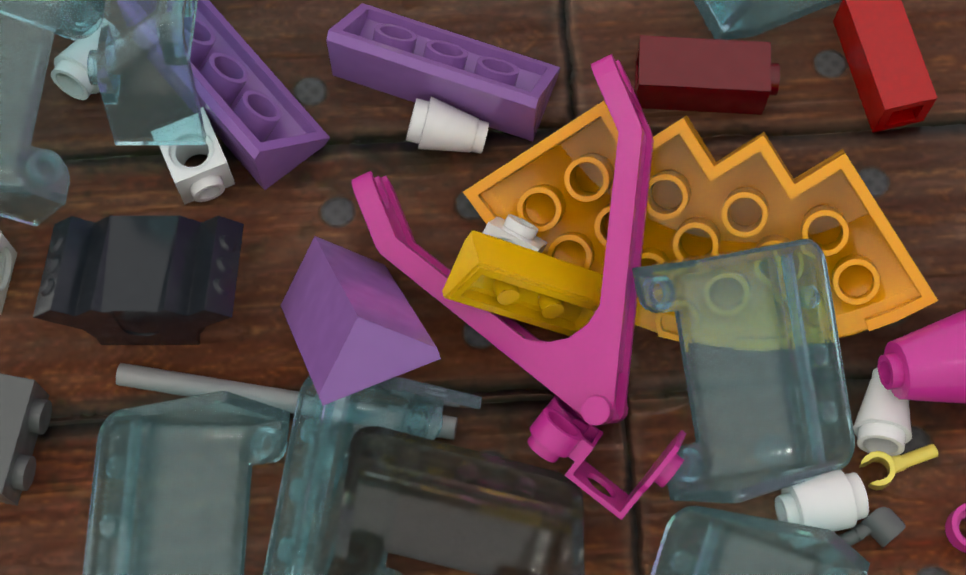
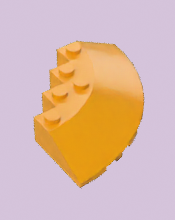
[463,100,938,351]

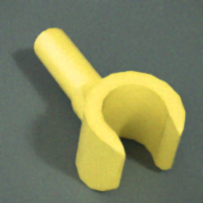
[859,444,938,490]

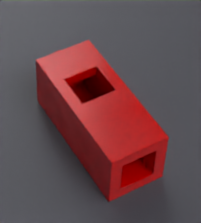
[833,0,938,133]

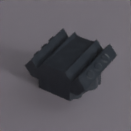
[33,215,244,345]

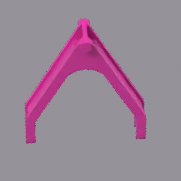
[351,54,654,426]

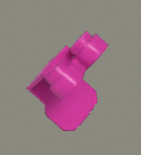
[527,395,686,520]

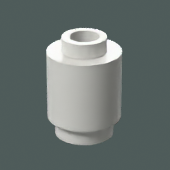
[775,470,869,540]

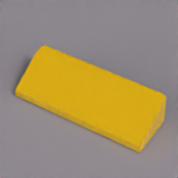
[442,231,603,336]

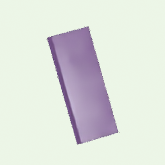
[121,0,330,191]
[326,3,560,142]
[281,236,441,406]

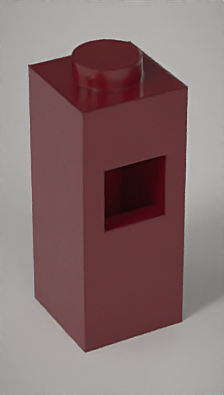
[634,35,780,115]

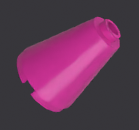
[878,309,966,404]

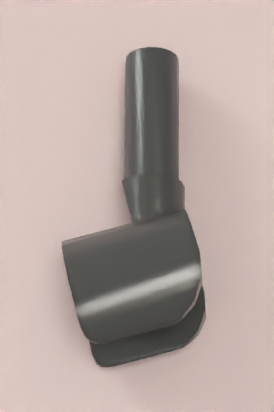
[819,507,906,558]

